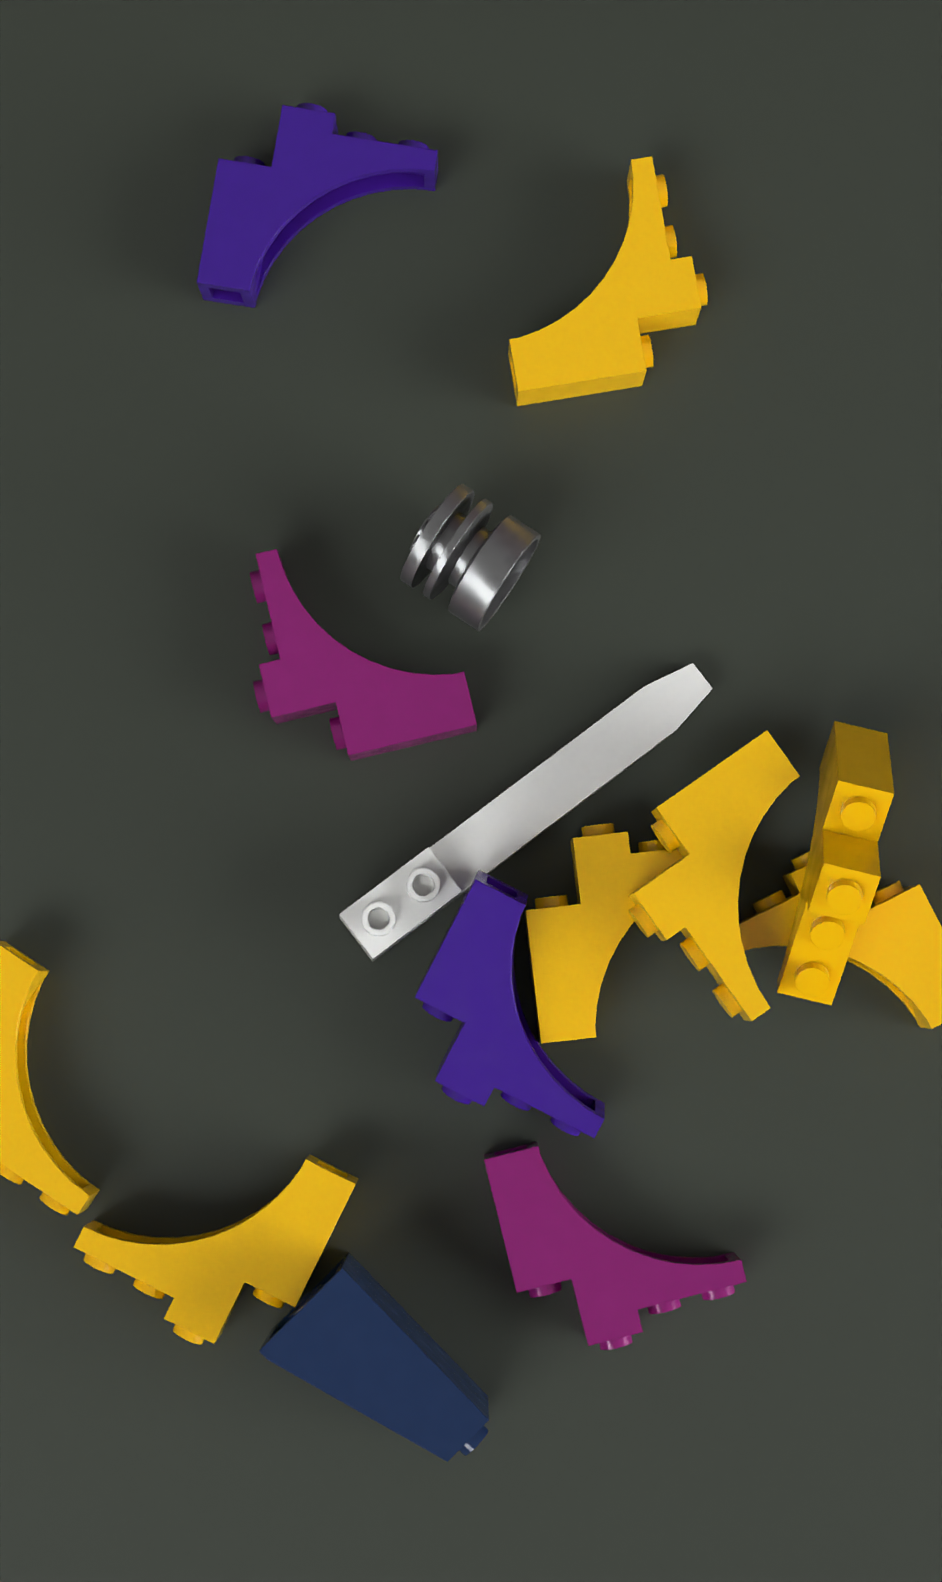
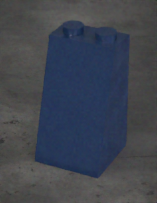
[259,1253,489,1462]

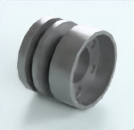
[400,483,541,631]

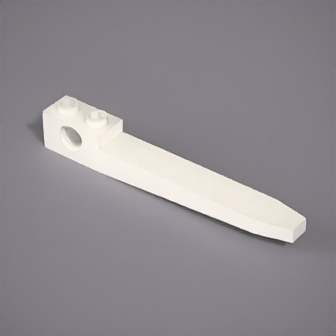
[339,663,713,962]

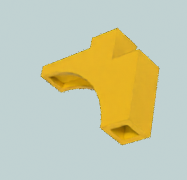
[508,156,708,406]
[777,721,894,1006]
[628,730,800,1021]
[524,823,683,1044]
[739,851,942,1029]
[0,941,100,1215]
[74,1154,359,1345]

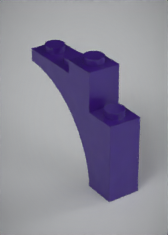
[197,103,439,308]
[415,870,605,1138]

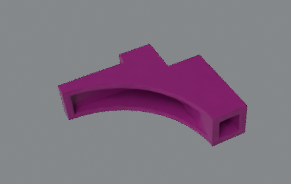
[250,549,477,761]
[484,1141,747,1350]

